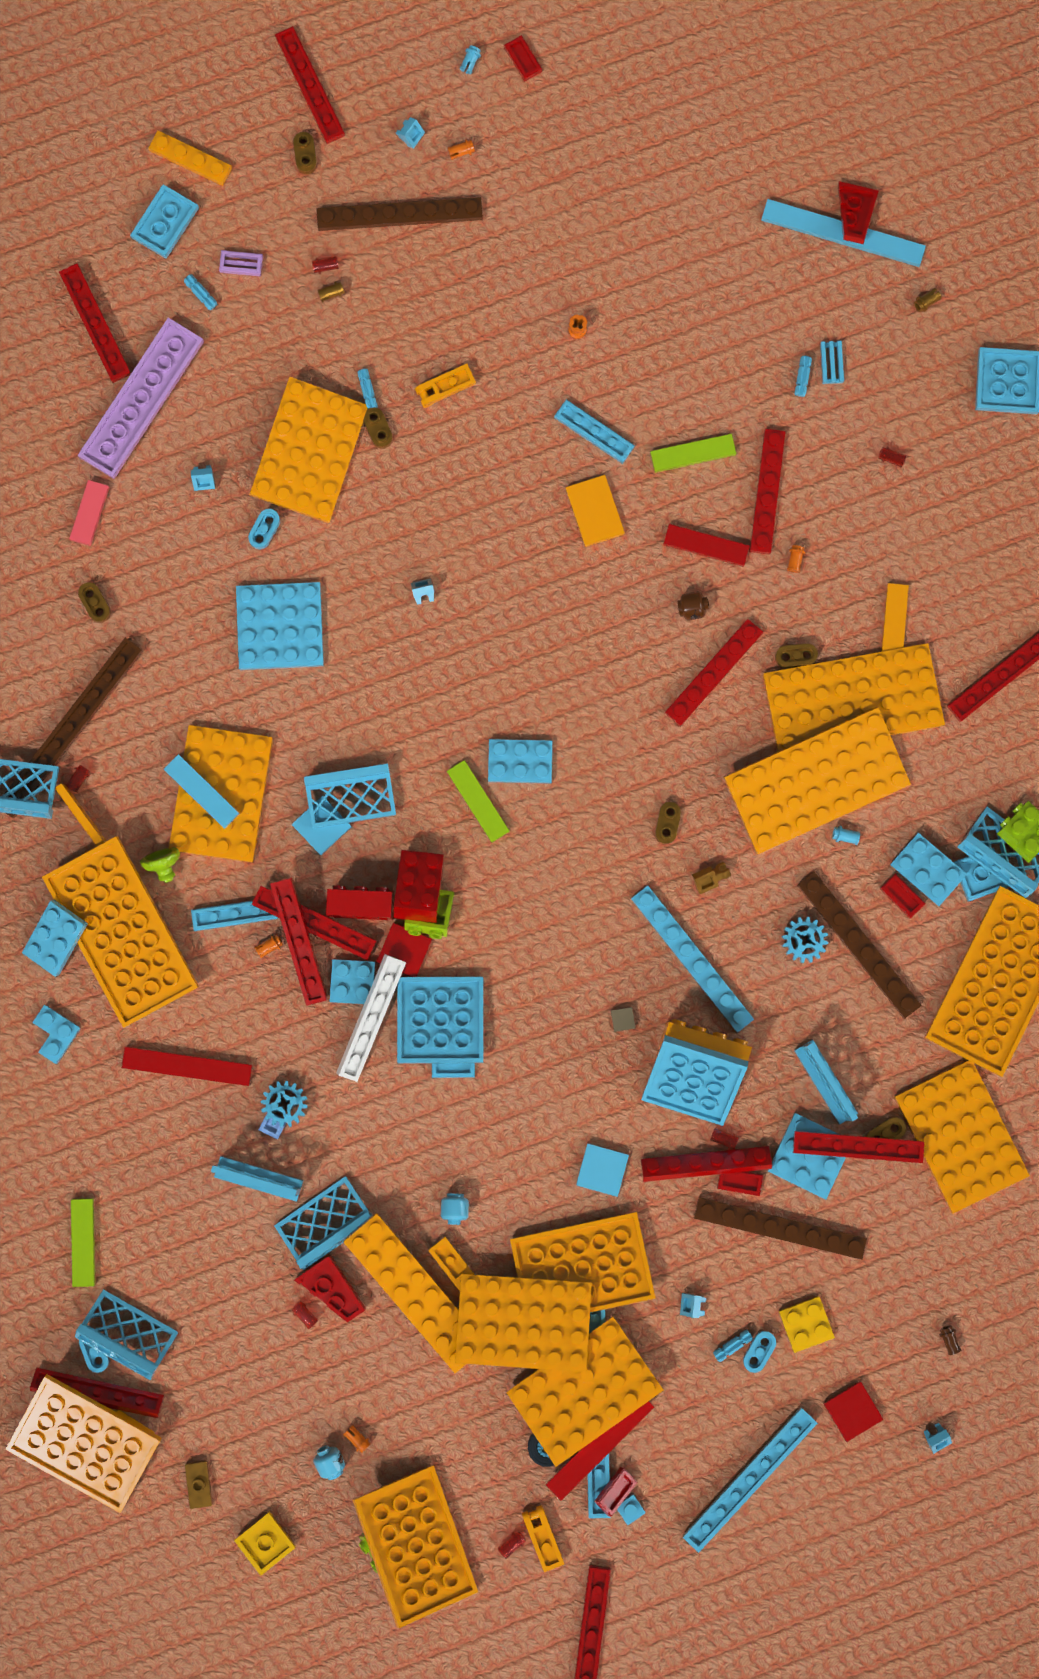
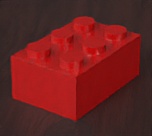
[394,850,444,923]
[326,885,394,921]

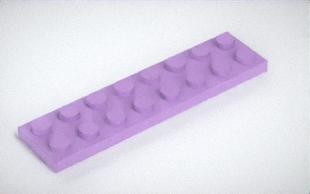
[77,318,204,479]

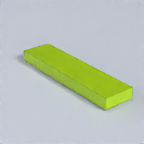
[650,434,736,473]
[447,760,510,843]
[71,1198,95,1287]

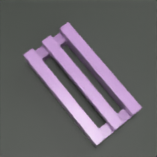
[219,250,263,277]

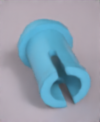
[459,45,481,75]
[832,826,860,845]

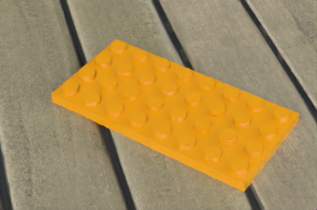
[763,643,945,751]
[723,707,911,854]
[42,836,199,1028]
[924,886,1039,1077]

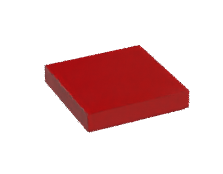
[376,923,432,977]
[823,1381,883,1442]

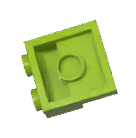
[997,801,1039,863]
[405,890,454,939]

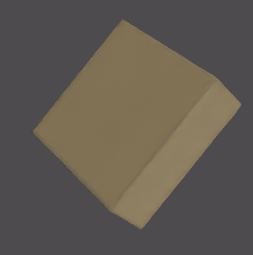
[611,1007,635,1032]

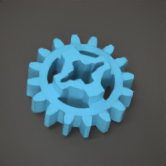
[781,917,828,963]
[261,1081,308,1128]

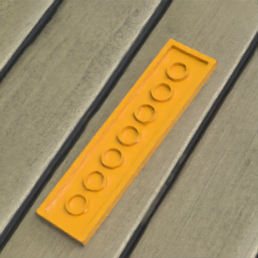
[343,1212,466,1373]

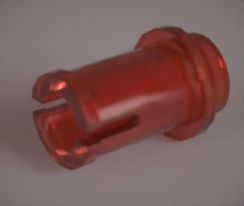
[312,256,339,274]
[878,446,906,468]
[65,764,90,793]
[710,1128,739,1150]
[291,1301,319,1330]
[498,1531,526,1559]

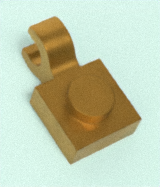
[692,862,731,894]

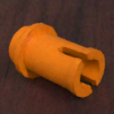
[447,139,475,160]
[787,545,806,573]
[255,934,283,958]
[343,1425,371,1453]

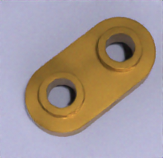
[293,132,317,175]
[363,407,393,449]
[78,582,111,623]
[775,644,818,668]
[655,802,681,844]
[866,1117,906,1139]

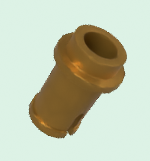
[317,281,345,302]
[914,288,941,312]

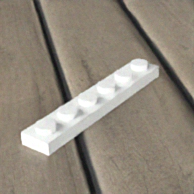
[336,954,406,1082]

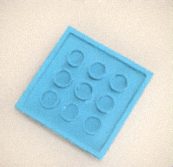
[236,582,324,670]
[397,977,483,1064]
[641,1035,749,1126]

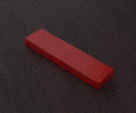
[663,524,750,567]

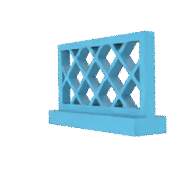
[0,759,59,819]
[304,764,396,829]
[958,807,1039,898]
[794,1040,858,1124]
[211,1156,304,1202]
[274,1176,373,1270]
[75,1289,178,1380]

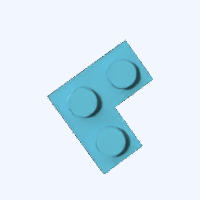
[32,1005,81,1064]

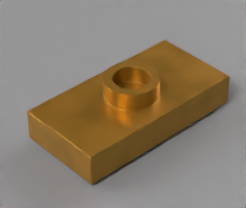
[185,1461,213,1509]

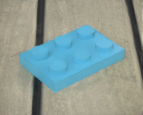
[130,184,199,259]
[488,739,552,784]
[890,833,967,907]
[22,900,88,977]

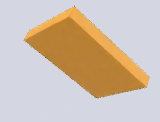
[565,475,625,547]

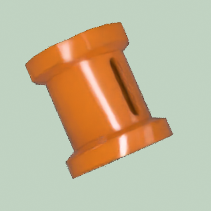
[568,314,587,339]

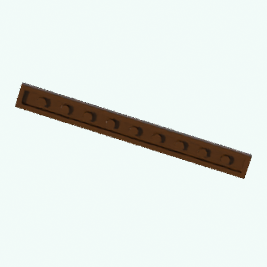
[5,637,143,819]

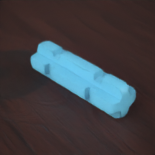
[184,274,217,310]
[794,356,812,397]
[357,369,377,409]
[713,1330,753,1362]

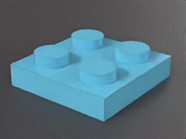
[330,959,375,1004]

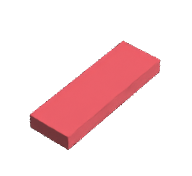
[69,480,109,546]

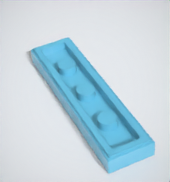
[554,399,635,464]
[164,754,240,829]
[191,901,279,931]

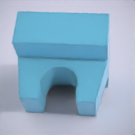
[396,117,425,149]
[191,465,215,491]
[411,578,434,605]
[680,1293,706,1318]
[924,1423,952,1454]

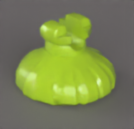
[140,847,180,883]

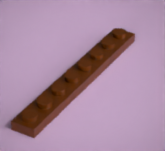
[316,197,483,231]
[797,872,922,1019]
[694,1197,867,1260]

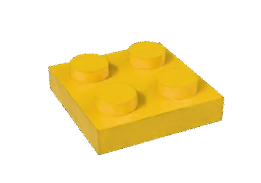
[778,1296,835,1353]
[234,1511,296,1576]

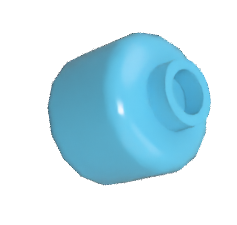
[440,1193,469,1225]
[313,1445,346,1480]

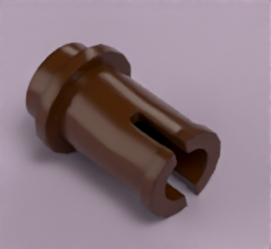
[939,1325,962,1355]

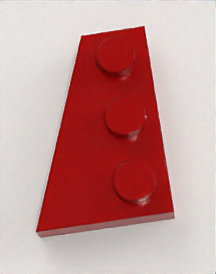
[838,181,879,245]
[294,1255,366,1323]

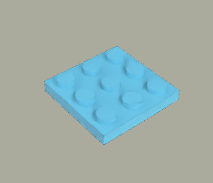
[975,347,1039,415]
[767,1113,846,1200]

